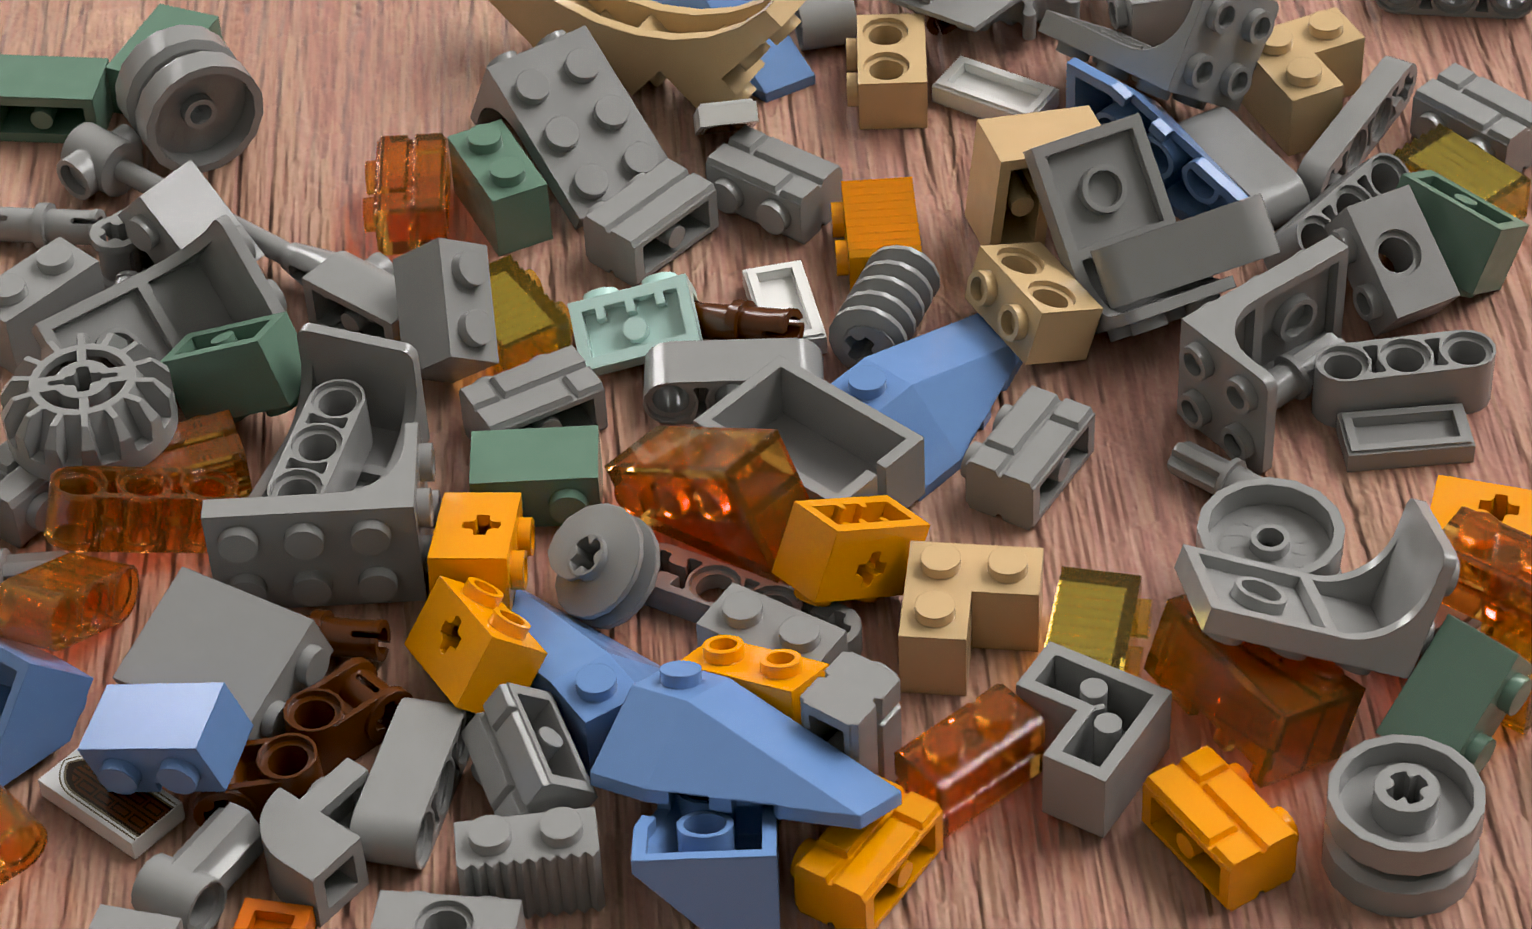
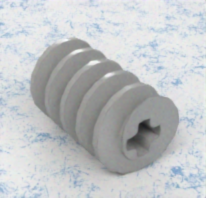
[828,245,940,369]

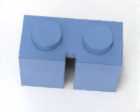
[77,682,254,795]

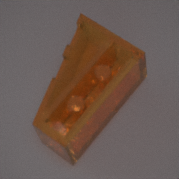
[604,426,810,583]
[1143,594,1366,788]

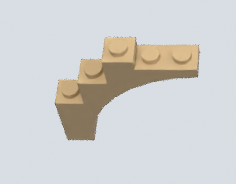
[488,0,806,109]

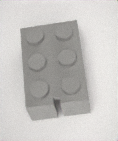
[693,355,925,529]

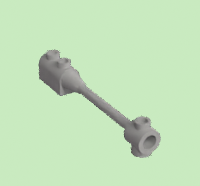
[56,122,401,341]

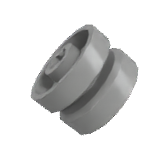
[115,24,264,173]
[1196,477,1345,644]
[1322,734,1485,918]

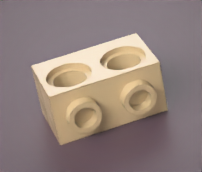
[846,13,928,130]
[964,242,1103,365]

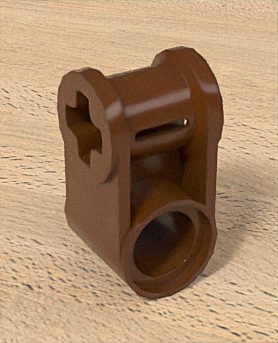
[283,657,413,777]
[193,733,324,827]

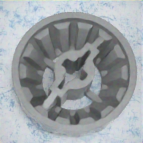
[0,332,178,485]

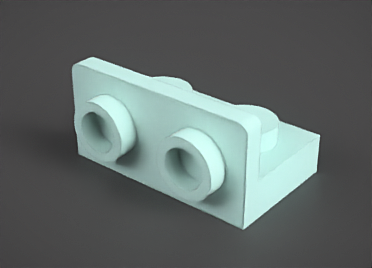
[568,272,703,376]

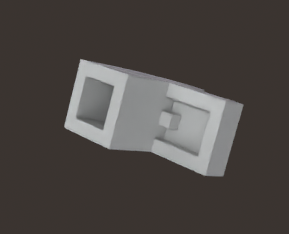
[260,757,369,927]

